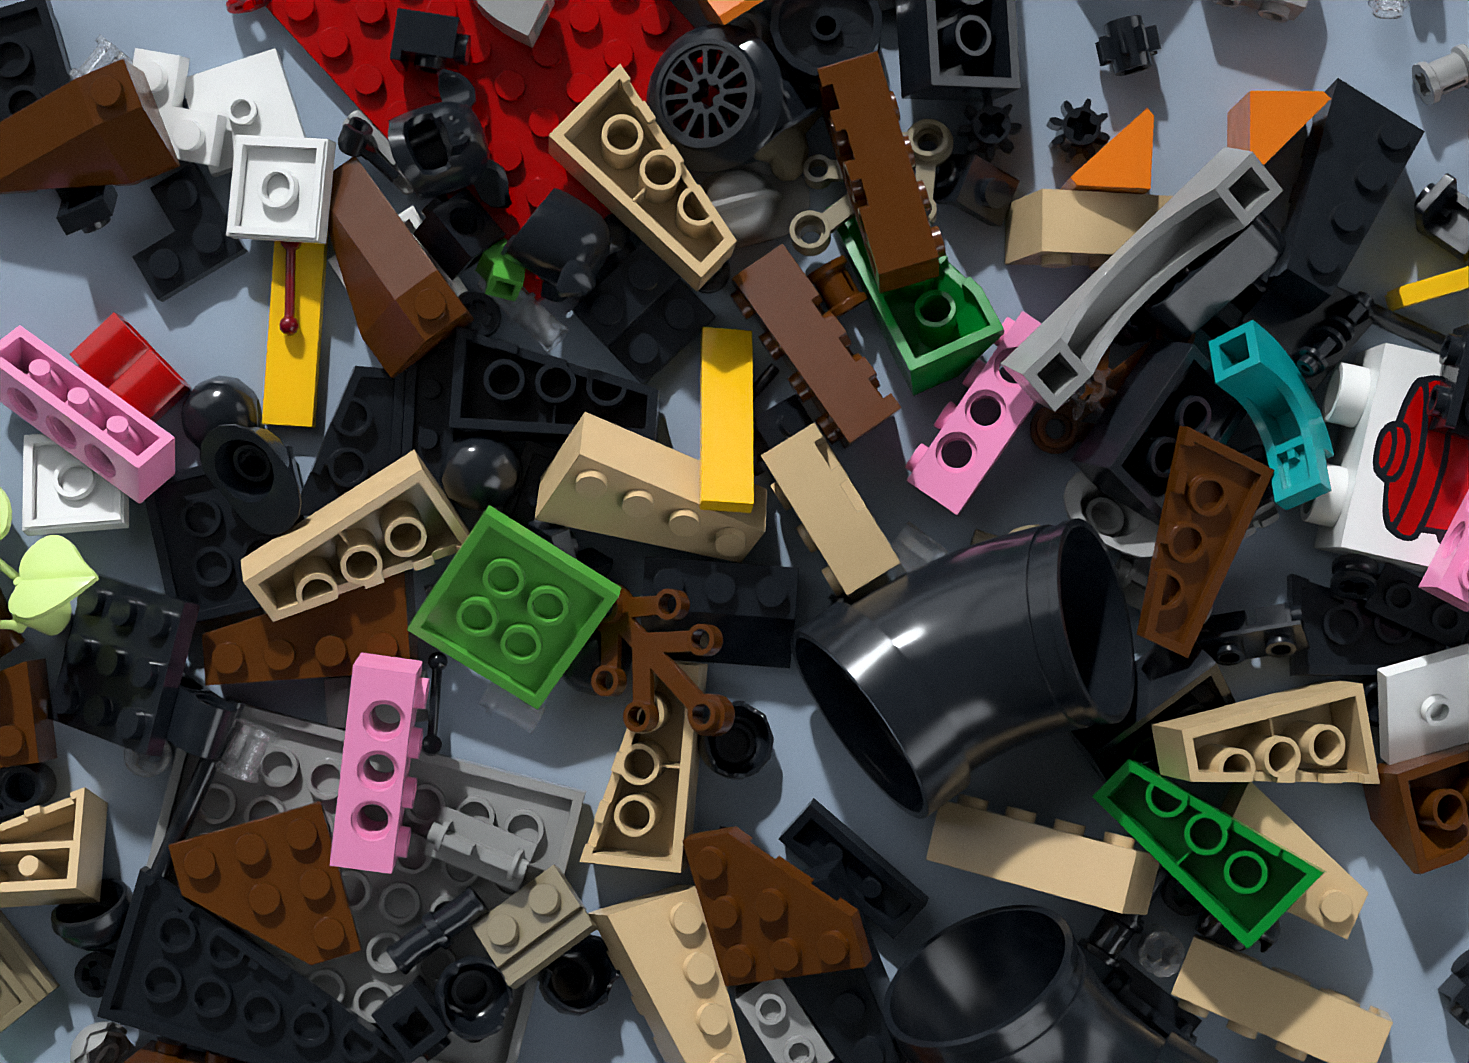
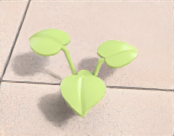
[0,487,99,636]

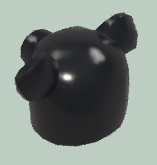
[388,69,512,209]
[501,188,631,302]

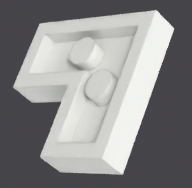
[132,48,227,167]

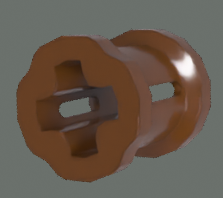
[807,255,869,318]

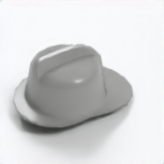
[700,161,810,248]
[1063,471,1159,558]

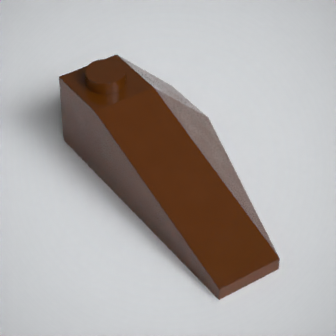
[0,58,180,194]
[328,157,475,379]
[1362,742,1469,875]

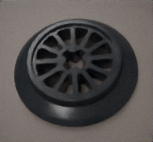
[646,24,783,172]

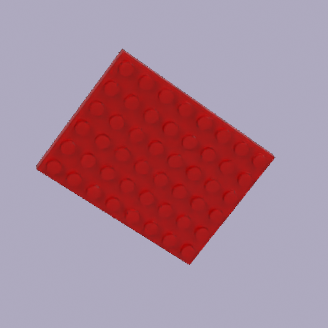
[266,0,745,303]

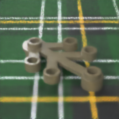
[790,119,953,256]

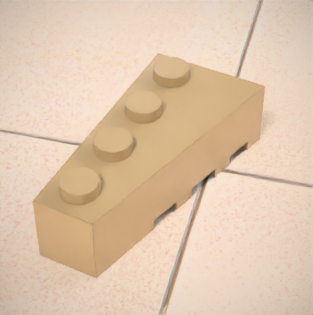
[1171,934,1393,1063]

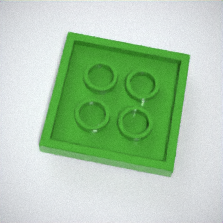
[407,505,621,710]

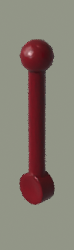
[279,241,302,336]

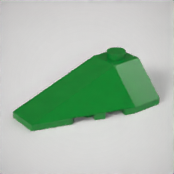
[826,204,1004,396]

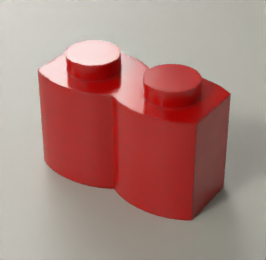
[69,312,192,423]

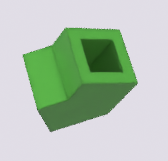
[475,238,525,302]

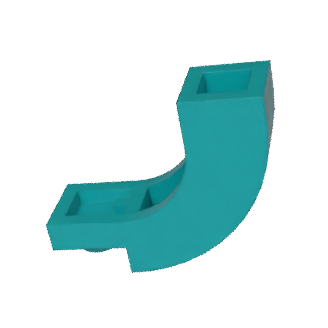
[1209,320,1334,511]

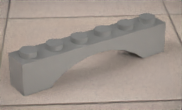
[1000,147,1283,411]

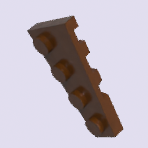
[1136,426,1274,658]

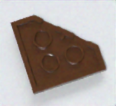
[168,800,362,965]
[682,826,872,987]

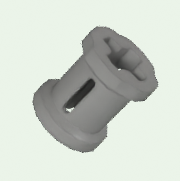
[1411,44,1469,105]

